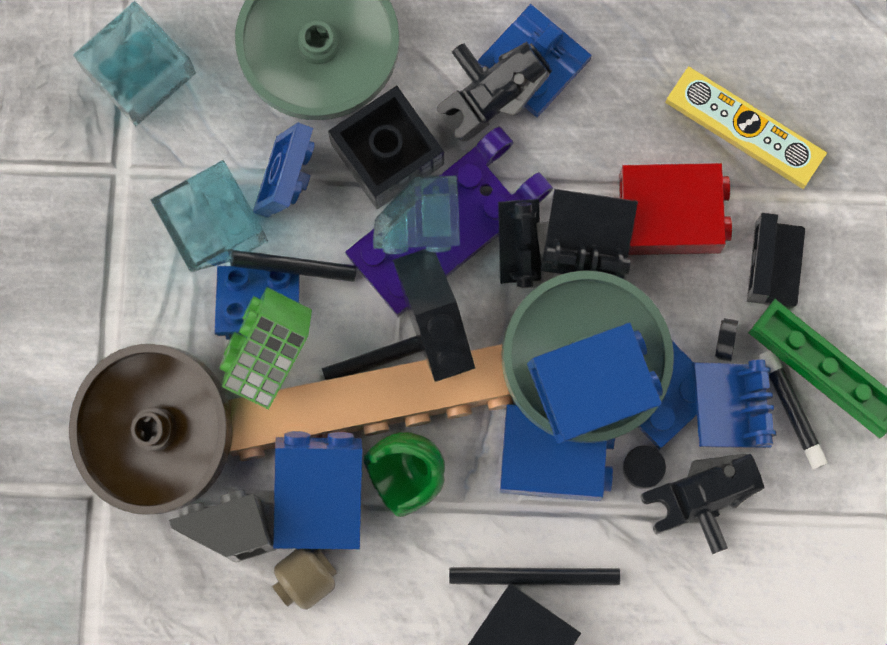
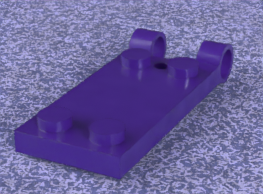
[345,126,553,317]

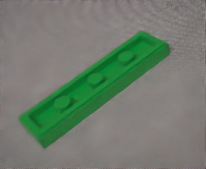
[748,299,887,439]

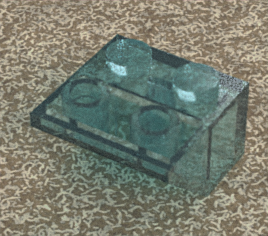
[150,160,268,272]
[373,176,460,254]

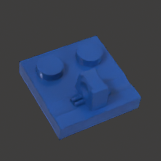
[478,4,592,118]
[253,122,315,218]
[638,340,697,450]

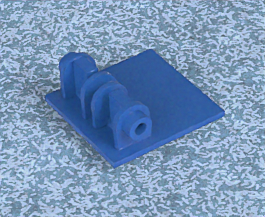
[215,266,300,340]
[692,359,777,448]

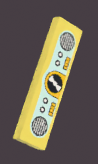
[665,66,827,189]

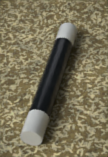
[759,350,828,470]

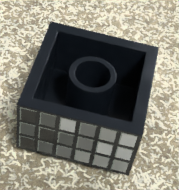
[328,85,444,209]

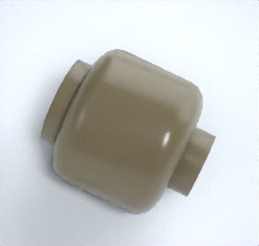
[272,549,337,610]

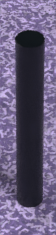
[230,250,356,282]
[321,336,422,380]

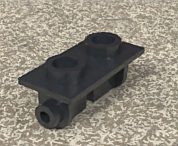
[498,199,541,288]

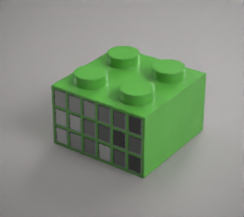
[219,287,312,410]

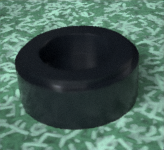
[715,318,738,362]
[623,446,666,489]

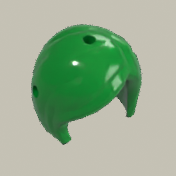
[363,432,445,517]

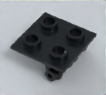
[541,189,638,279]

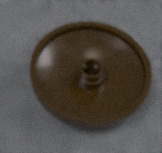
[69,344,233,515]

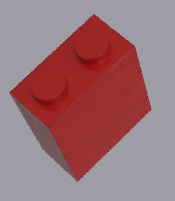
[619,163,732,255]

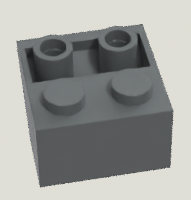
[169,490,276,563]

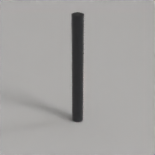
[449,567,620,585]

